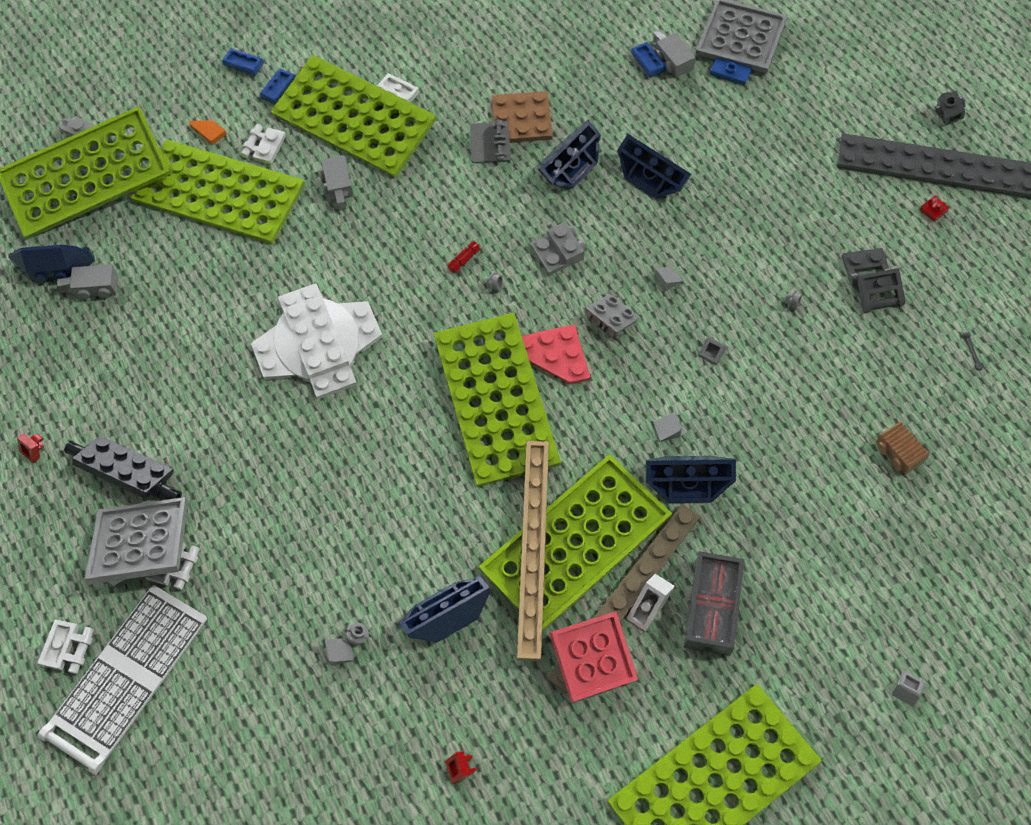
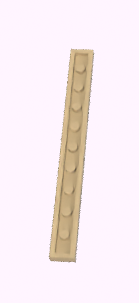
[517,441,549,661]

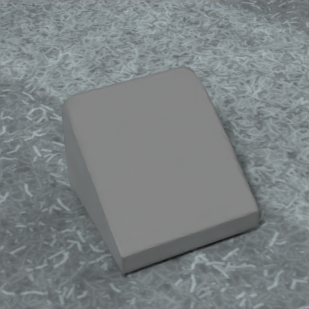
[655,266,683,291]
[698,336,728,365]
[653,413,682,442]
[325,638,354,666]
[891,671,925,707]

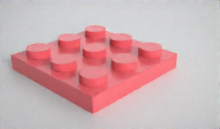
[549,611,638,702]

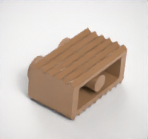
[876,422,930,475]

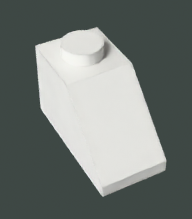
[626,574,675,632]

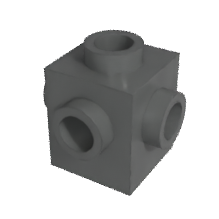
[935,90,966,125]

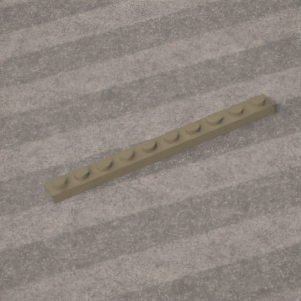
[547,504,701,694]

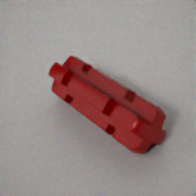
[448,241,480,273]

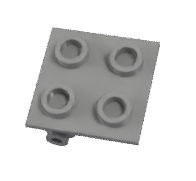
[470,120,511,162]
[585,294,641,339]

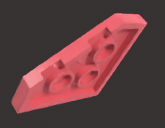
[522,324,591,385]

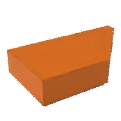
[189,120,227,145]

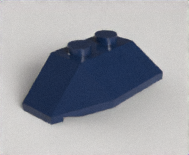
[538,120,601,188]
[617,134,692,199]
[8,244,95,284]
[646,455,736,503]
[399,576,491,643]

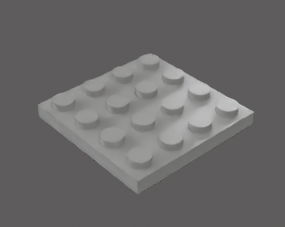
[696,0,788,74]
[85,497,188,585]

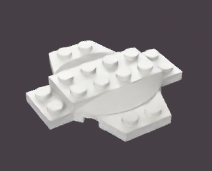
[251,283,382,400]

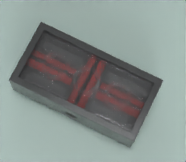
[684,551,745,656]

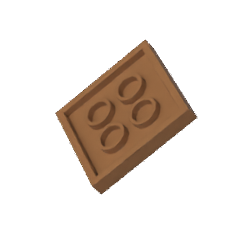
[492,91,553,143]

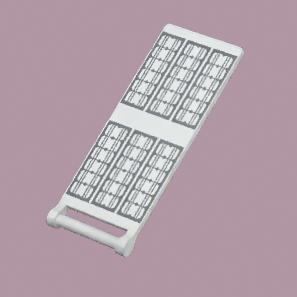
[38,585,207,775]

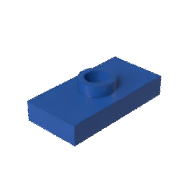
[631,42,666,78]
[222,48,264,76]
[710,58,752,86]
[260,68,296,105]

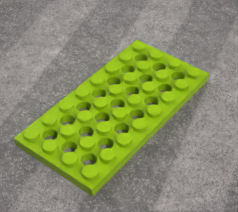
[271,54,437,178]
[0,106,171,240]
[131,139,305,244]
[434,312,561,487]
[479,454,672,633]
[607,683,822,825]

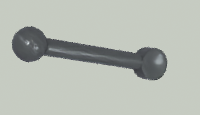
[962,331,984,370]

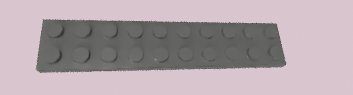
[837,133,1031,198]

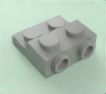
[530,222,586,276]

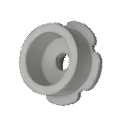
[486,272,503,292]
[785,290,802,310]
[346,623,369,645]

